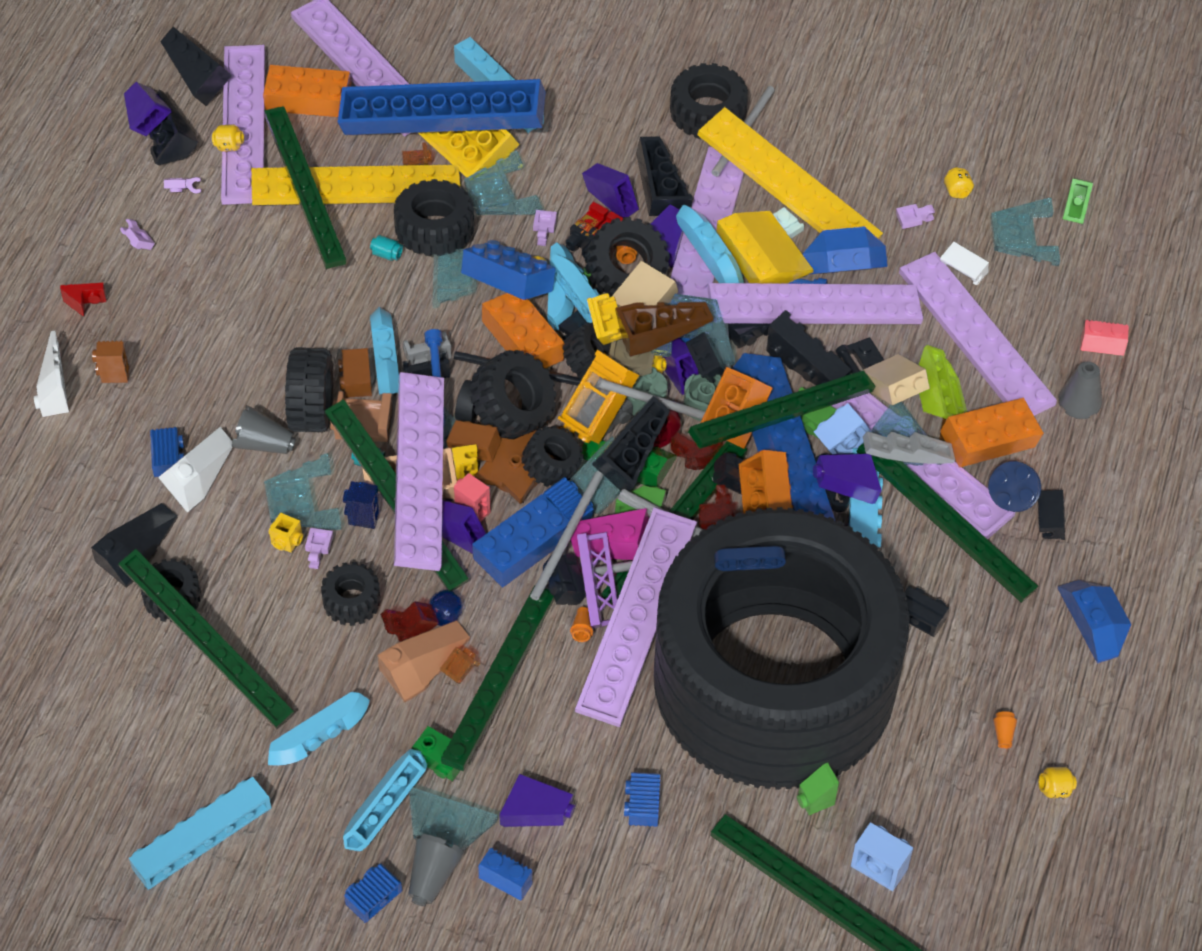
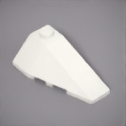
[34,331,69,417]
[158,427,232,512]

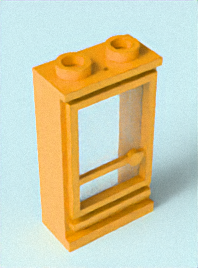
[557,350,639,444]

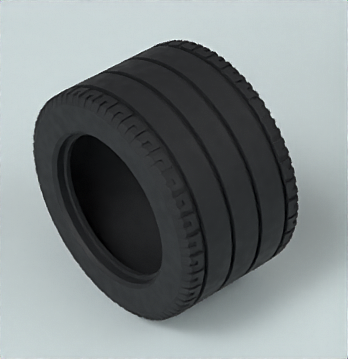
[653,507,910,790]

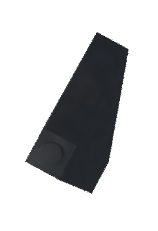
[150,89,198,165]
[91,503,178,588]

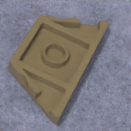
[609,339,655,377]

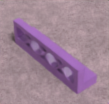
[577,532,618,628]

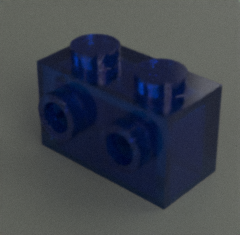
[343,481,380,529]

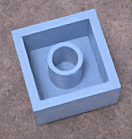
[814,403,871,455]
[851,822,913,891]

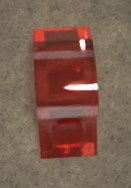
[671,433,723,470]
[699,485,736,530]
[380,601,439,642]

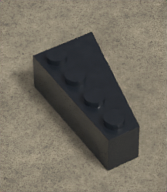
[160,27,232,106]
[636,136,693,216]
[766,310,852,386]
[592,396,670,491]

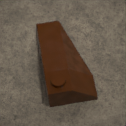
[615,302,713,357]

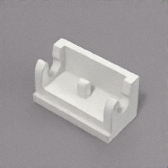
[940,242,989,285]

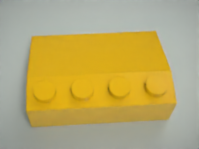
[417,129,519,181]
[716,211,813,284]

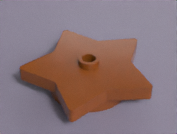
[475,430,538,504]

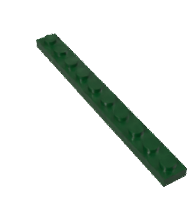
[264,106,346,269]
[688,370,876,449]
[325,399,469,593]
[601,441,747,604]
[856,443,1038,603]
[118,549,295,729]
[441,585,555,771]
[710,814,922,951]

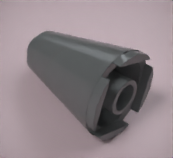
[1058,361,1103,419]
[232,405,296,454]
[408,834,464,907]

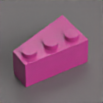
[571,508,649,560]

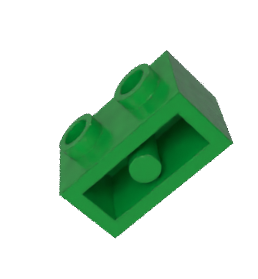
[412,726,460,782]

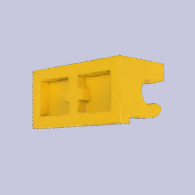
[587,293,622,345]
[452,444,478,481]

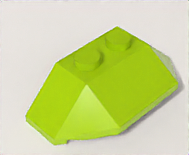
[919,345,967,419]

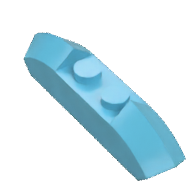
[676,205,744,283]
[547,242,574,331]
[551,254,599,323]
[370,307,399,394]
[268,692,370,765]
[343,749,427,851]

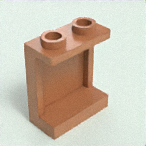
[330,391,393,442]

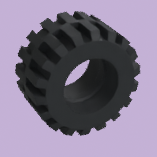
[562,322,611,379]
[521,426,583,487]
[140,558,201,622]
[321,562,381,626]

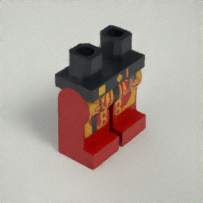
[566,201,623,258]

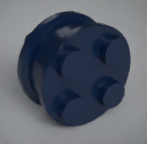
[988,461,1041,512]

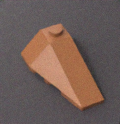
[377,621,470,702]

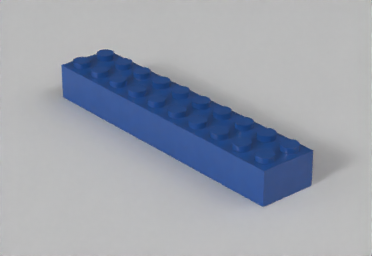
[337,79,546,135]
[732,353,835,521]

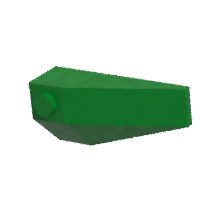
[582,440,677,488]

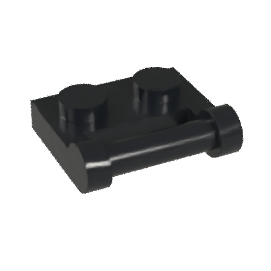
[835,337,884,374]

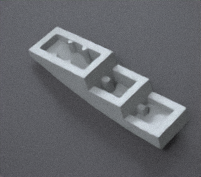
[863,431,955,464]

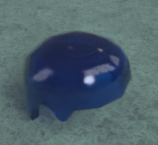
[427,590,463,626]

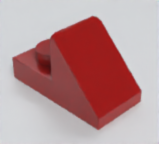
[60,282,106,316]

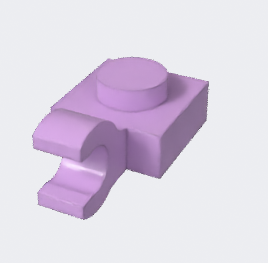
[164,177,202,193]
[896,204,935,229]
[533,210,557,246]
[120,219,155,250]
[305,528,333,569]

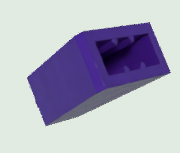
[124,82,171,136]
[582,163,639,218]
[651,204,684,268]
[655,338,698,395]
[813,454,882,504]
[442,500,486,554]
[500,774,576,827]

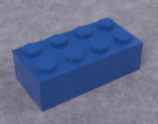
[461,240,555,300]
[472,494,570,588]

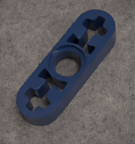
[714,546,786,571]

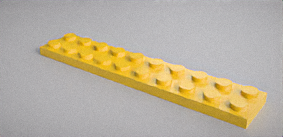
[697,107,883,239]
[251,165,460,205]

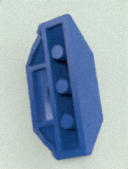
[802,226,887,274]
[1057,580,1131,663]

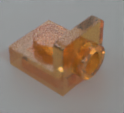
[402,142,432,165]
[439,647,480,684]

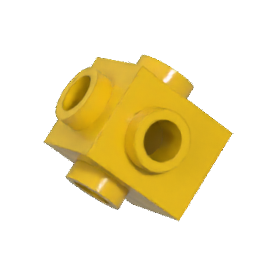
[269,513,303,553]

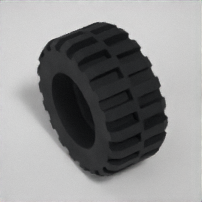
[670,63,748,139]
[394,179,474,256]
[585,217,670,297]
[285,347,333,433]
[470,350,557,439]

